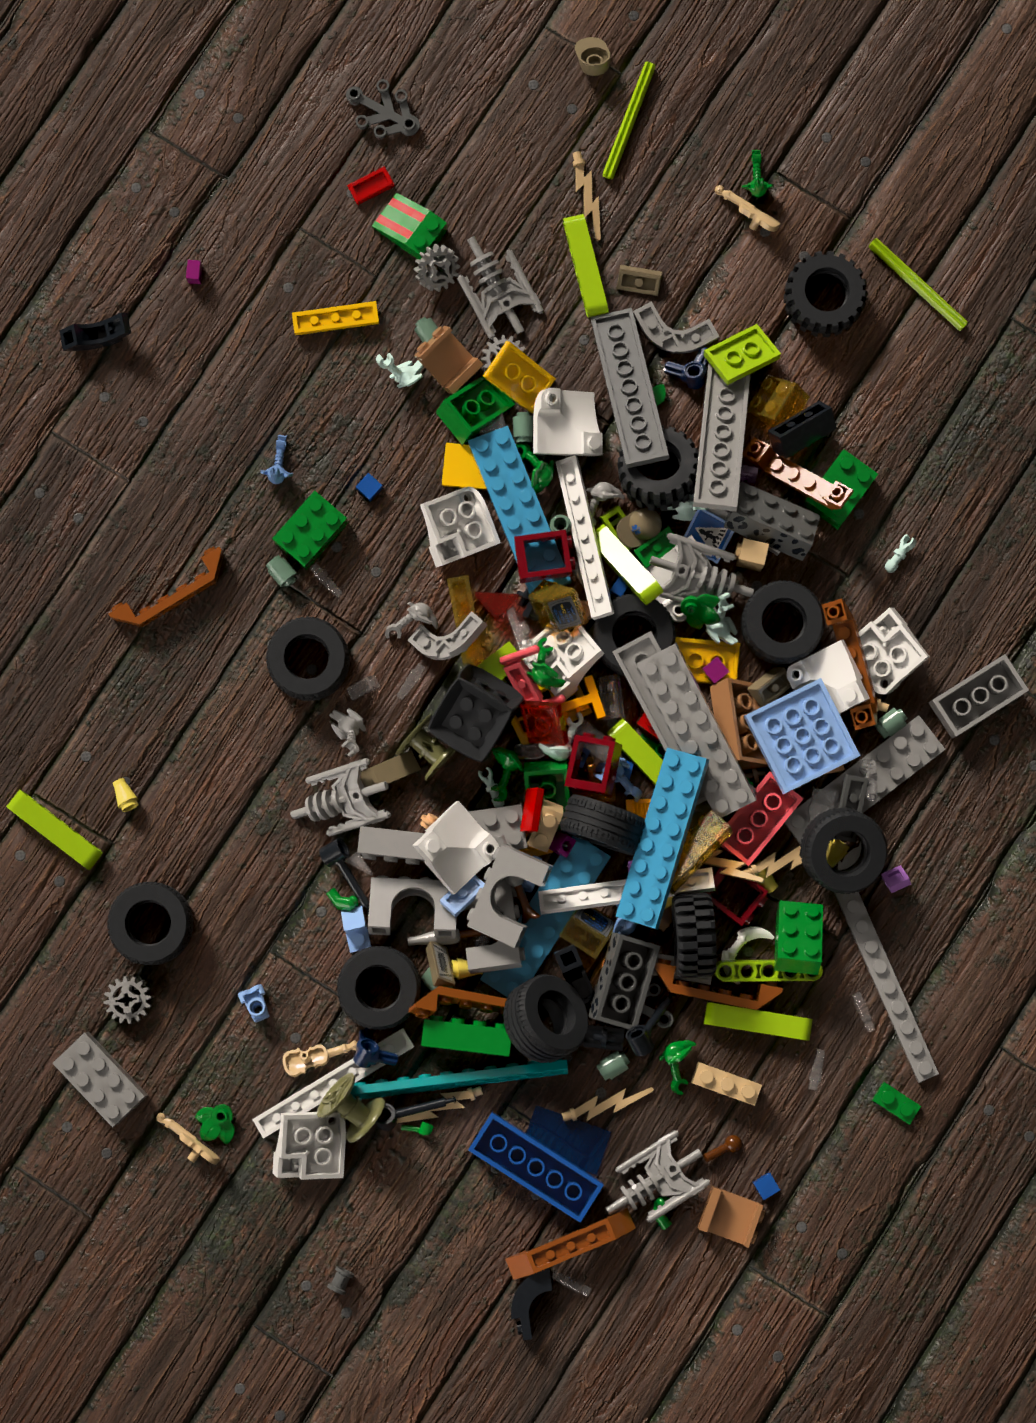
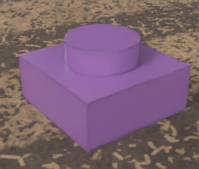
[881,865,911,893]

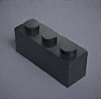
[768,401,837,459]

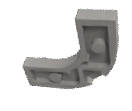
[633,301,719,354]
[408,611,488,660]

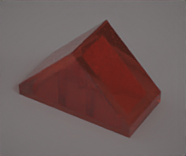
[475,592,518,621]

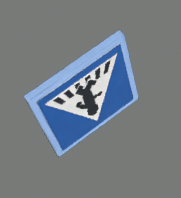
[684,510,734,564]

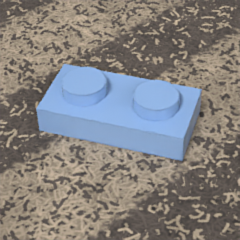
[440,875,485,918]

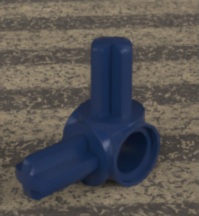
[664,347,708,389]
[353,1028,398,1068]

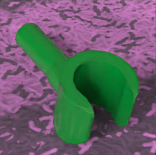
[640,733,663,757]
[401,1121,433,1135]

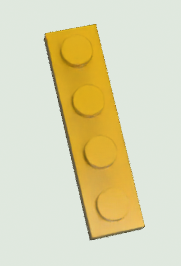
[292,301,379,335]

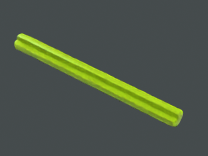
[603,62,655,180]
[869,238,968,331]

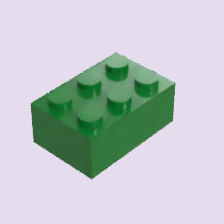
[803,449,878,530]
[272,490,349,570]
[774,900,823,975]

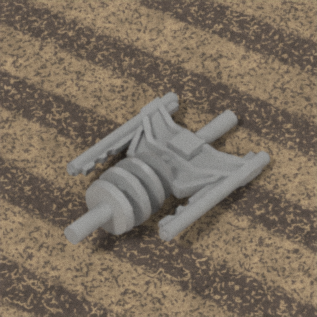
[457,236,543,340]
[649,533,754,612]
[291,758,391,837]
[606,1130,711,1223]

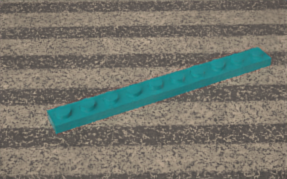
[351,1058,568,1099]

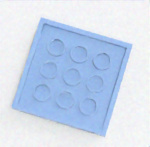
[744,678,860,794]

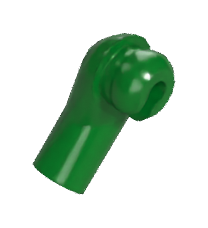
[653,1196,672,1230]

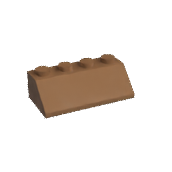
[710,678,768,770]

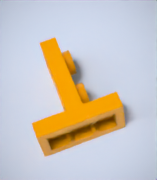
[548,675,606,720]

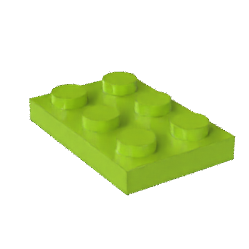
[703,324,781,385]

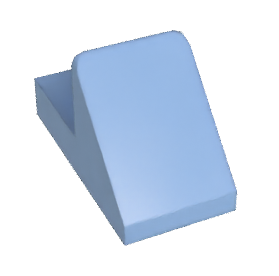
[341,906,372,953]

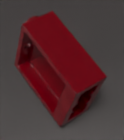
[514,530,576,583]
[564,732,622,796]
[703,867,768,927]

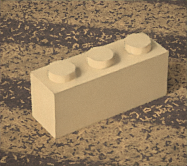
[691,1062,762,1106]

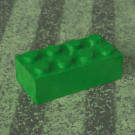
[421,1015,511,1056]

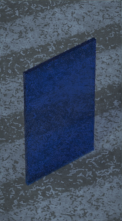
[526,1105,611,1175]

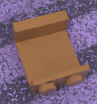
[414,326,484,394]
[697,1186,765,1248]

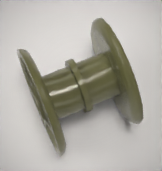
[395,714,456,782]
[317,1073,385,1143]

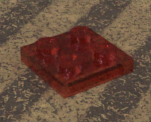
[520,700,569,746]

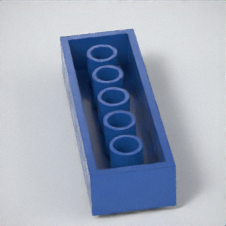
[468,1111,604,1222]

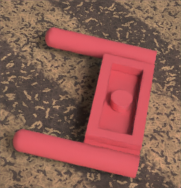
[500,645,566,714]

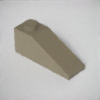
[361,750,421,787]

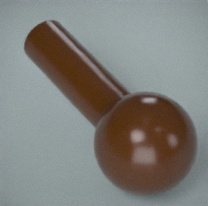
[703,1135,742,1162]

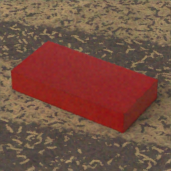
[347,166,395,205]
[520,787,544,833]

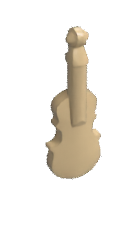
[715,185,781,232]
[283,1040,357,1077]
[156,1113,220,1165]

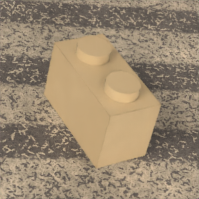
[734,538,769,572]
[527,799,563,852]

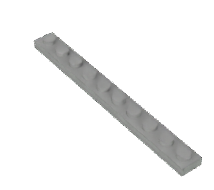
[834,892,939,1083]

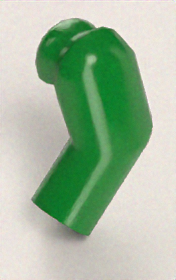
[326,888,358,911]

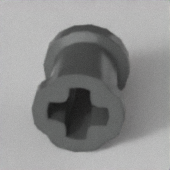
[327,1266,354,1295]

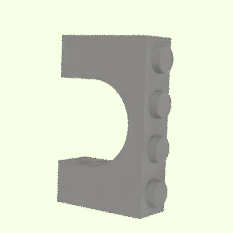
[467,845,553,948]
[368,876,457,938]
[463,878,526,974]

